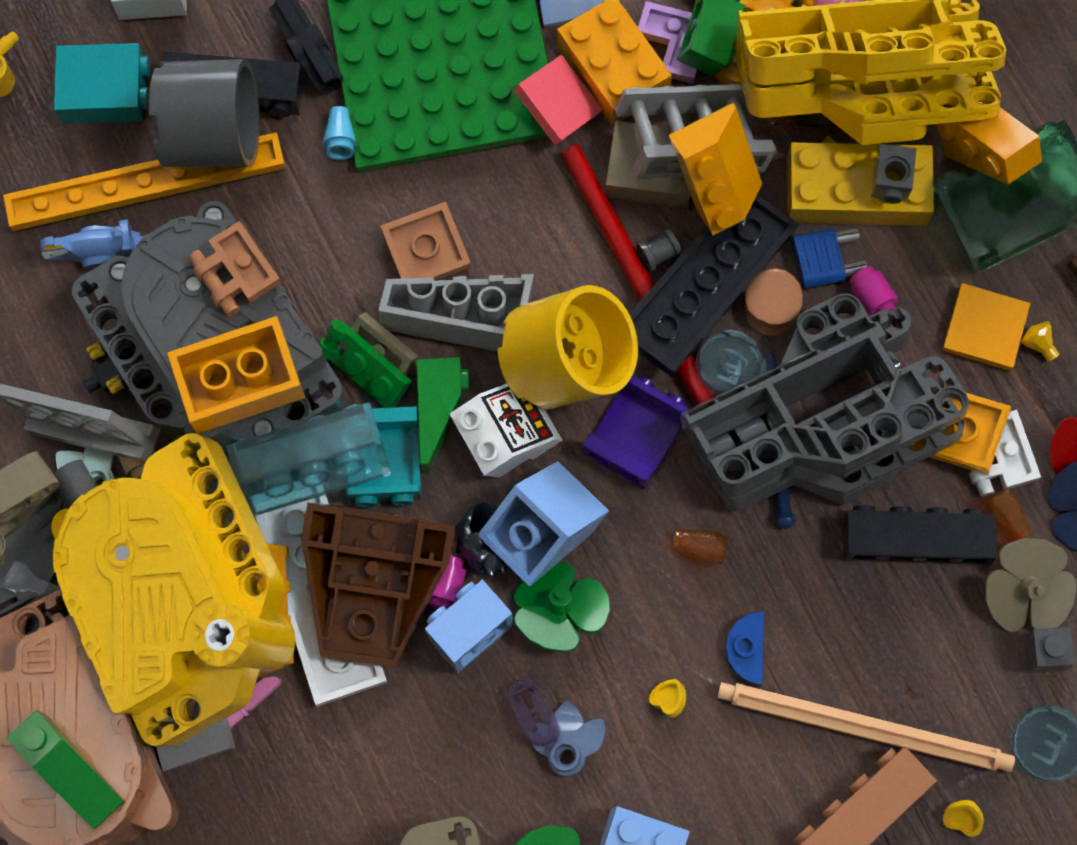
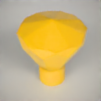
[1020,321,1060,362]

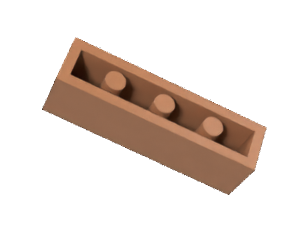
[793,747,937,845]

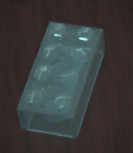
[226,402,391,516]

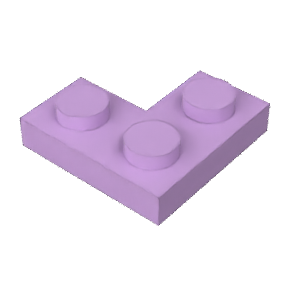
[638,1,697,84]

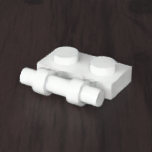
[969,410,1041,497]

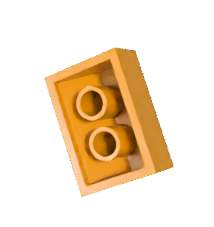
[668,103,762,235]

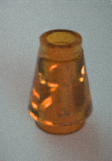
[983,488,1033,542]
[672,529,728,566]

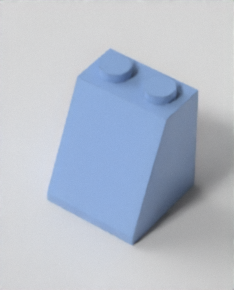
[478,461,609,587]

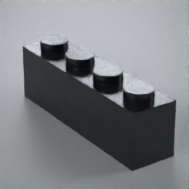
[162,51,305,117]
[843,505,997,565]

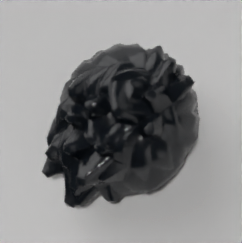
[455,501,507,576]

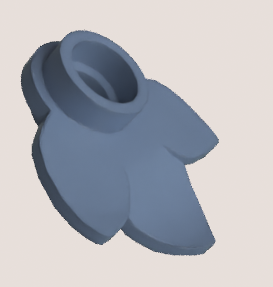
[531,701,605,777]

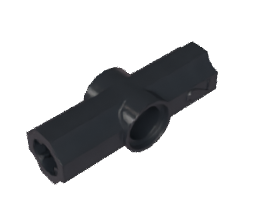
[269,0,344,95]

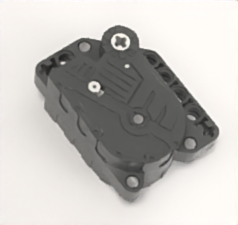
[72,201,346,463]

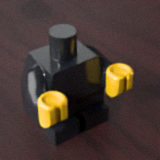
[83,341,149,396]

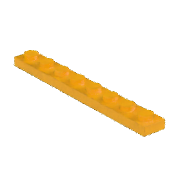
[3,132,286,231]

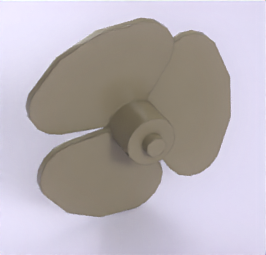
[985,538,1077,632]

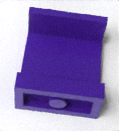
[582,375,690,490]

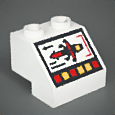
[450,384,563,478]

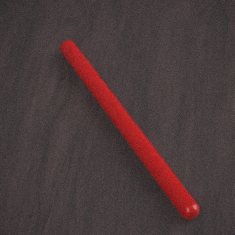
[561,145,715,406]

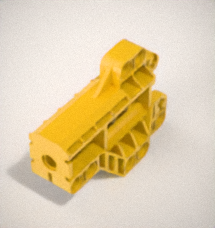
[736,0,1006,145]

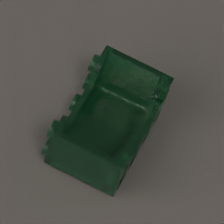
[933,120,1077,273]

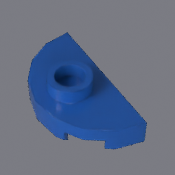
[725,611,764,687]

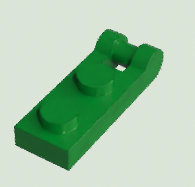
[319,320,412,408]

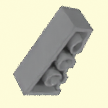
[378,274,534,352]

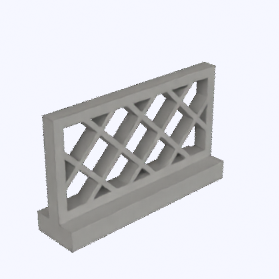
[0,384,161,463]

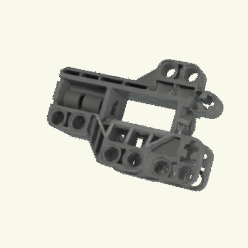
[681,294,969,511]

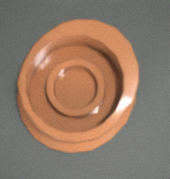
[744,268,803,336]

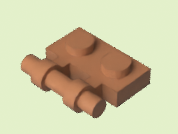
[188,221,281,317]

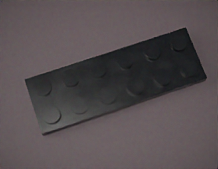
[629,194,799,377]

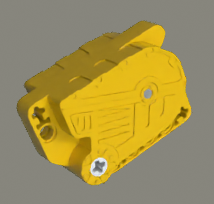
[51,433,295,746]

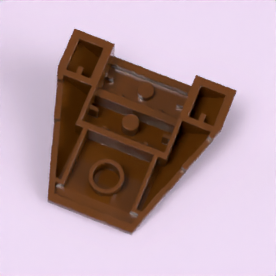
[301,502,455,668]

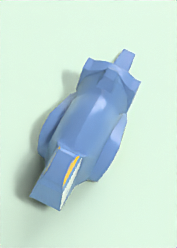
[40,219,144,270]

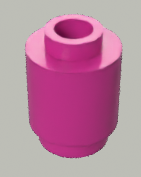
[849,266,899,317]
[427,556,466,609]

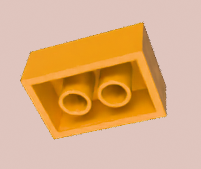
[557,0,672,126]
[167,316,306,434]

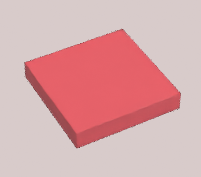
[513,55,603,145]

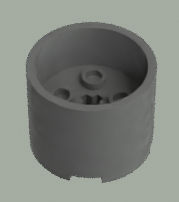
[149,59,260,169]

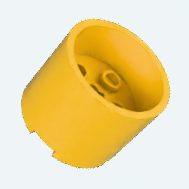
[498,285,638,410]

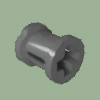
[636,229,682,272]

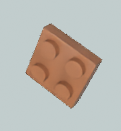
[380,202,471,281]

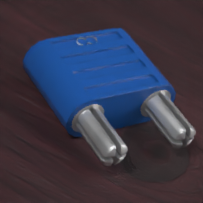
[791,228,868,289]

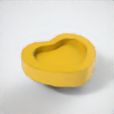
[649,679,686,717]
[943,800,984,837]

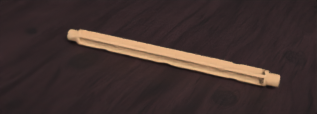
[717,682,1015,772]

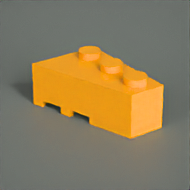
[937,102,1042,185]

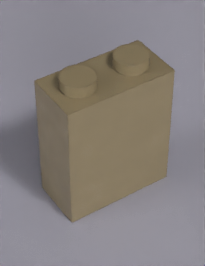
[605,120,691,209]

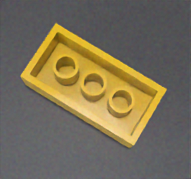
[787,142,934,226]

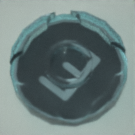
[696,330,767,396]
[1011,706,1077,782]

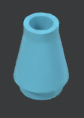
[322,106,357,160]

